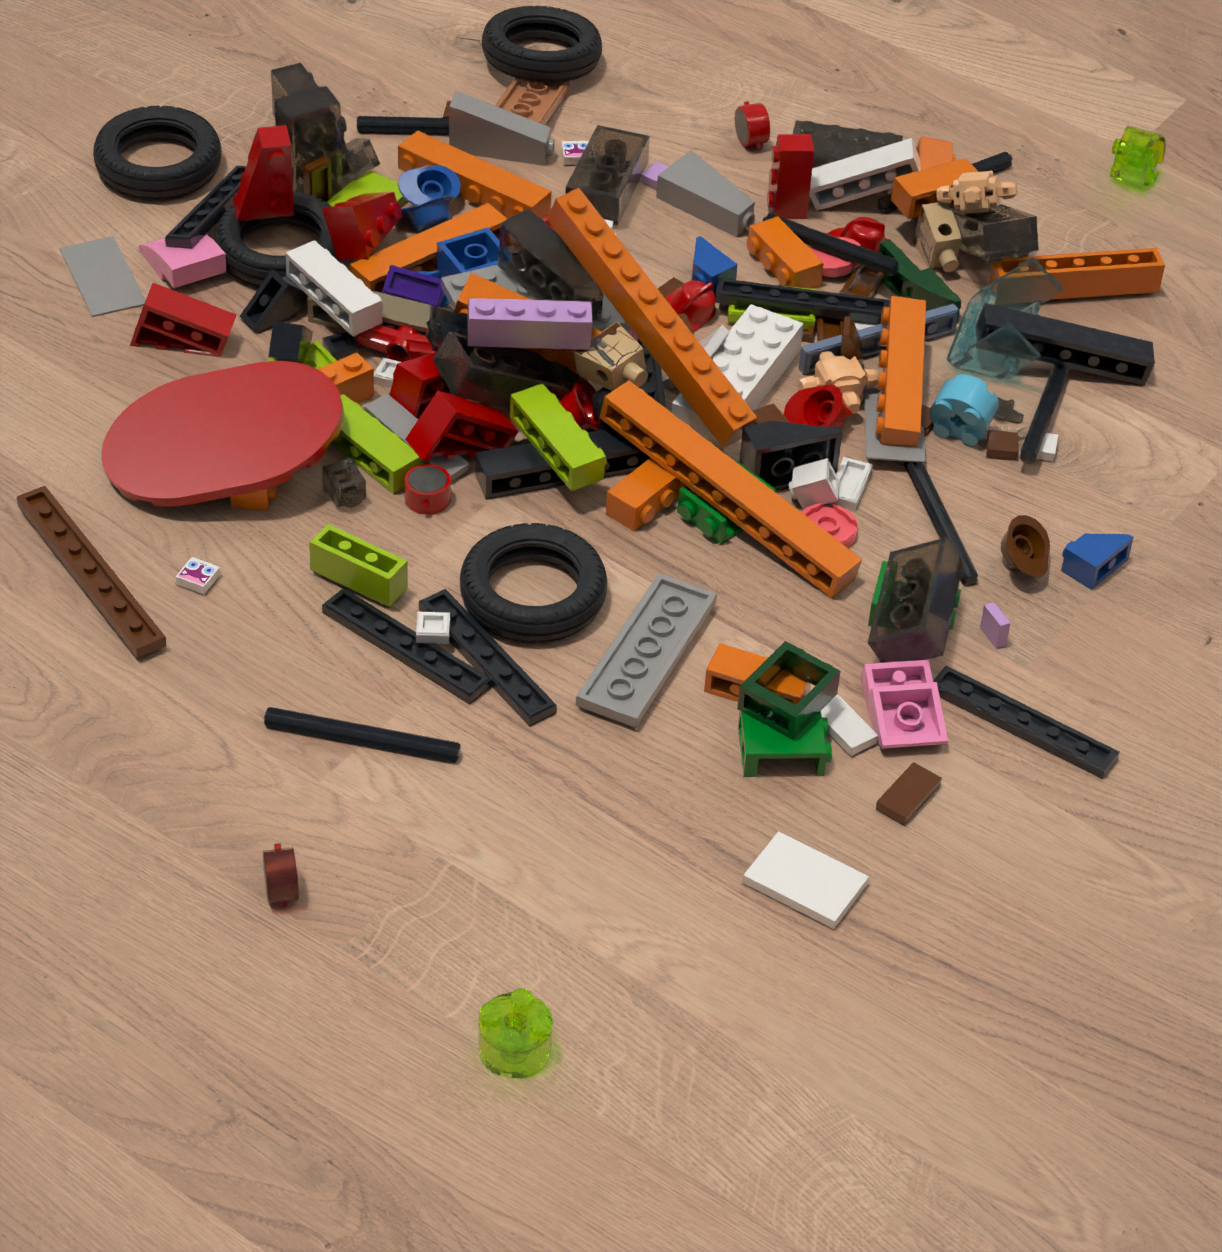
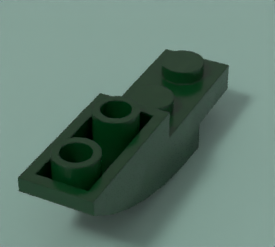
[879,239,961,323]

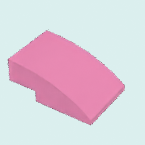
[139,234,226,288]
[860,660,948,749]

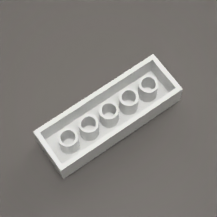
[672,305,803,450]

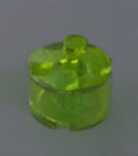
[1110,126,1166,187]
[478,988,553,1079]

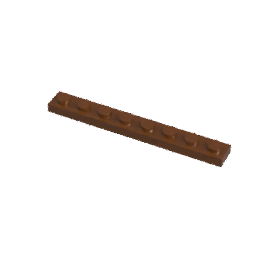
[17,486,166,658]

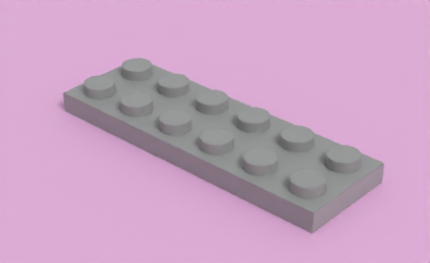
[576,573,717,728]

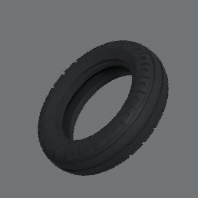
[482,5,602,83]
[93,105,222,200]
[215,191,342,287]
[460,523,607,643]

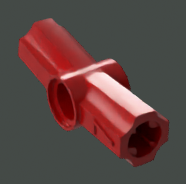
[357,325,437,362]

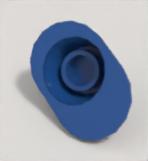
[398,165,461,205]
[401,195,454,233]

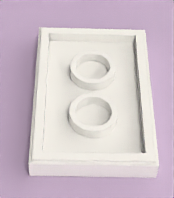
[742,831,869,929]

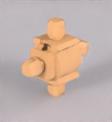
[937,171,1017,214]
[798,351,879,413]

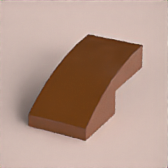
[840,316,862,367]

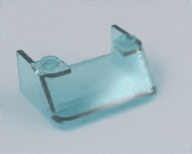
[947,257,1063,379]

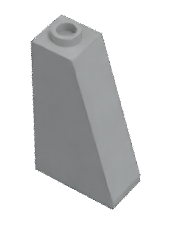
[449,91,555,166]
[656,150,755,237]

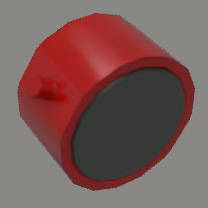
[734,101,771,148]
[404,464,451,514]

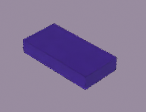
[382,265,444,307]

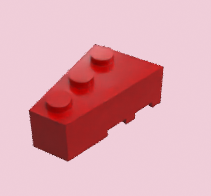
[233,125,294,221]
[767,134,814,219]
[322,192,402,260]
[130,283,236,357]
[389,352,482,419]
[405,390,519,461]

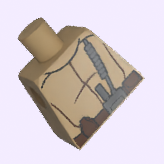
[913,202,962,272]
[574,322,648,391]

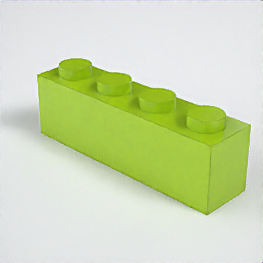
[510,383,607,491]
[330,394,423,495]

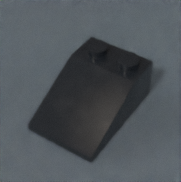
[739,421,842,491]

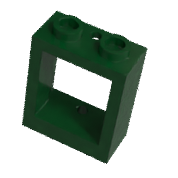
[737,641,841,740]

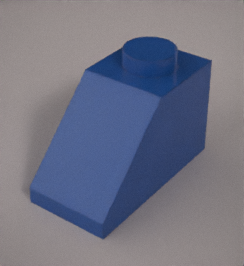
[692,236,738,297]
[1061,533,1134,590]

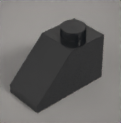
[240,269,309,333]
[268,321,313,364]

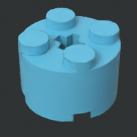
[930,374,999,446]

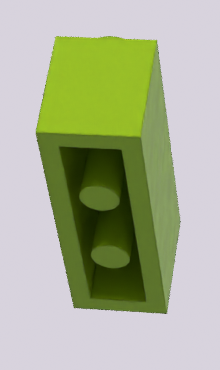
[309,524,408,607]

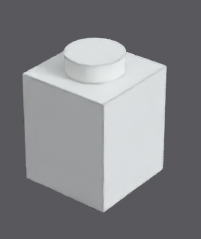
[789,458,839,509]

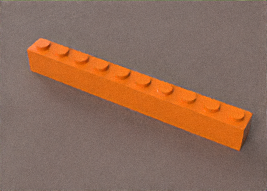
[547,188,757,449]
[600,380,863,598]

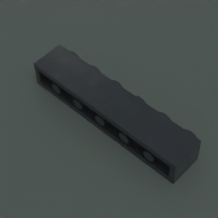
[976,303,1155,386]
[475,428,650,500]

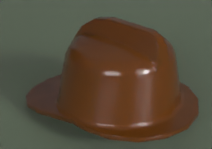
[1000,515,1050,578]

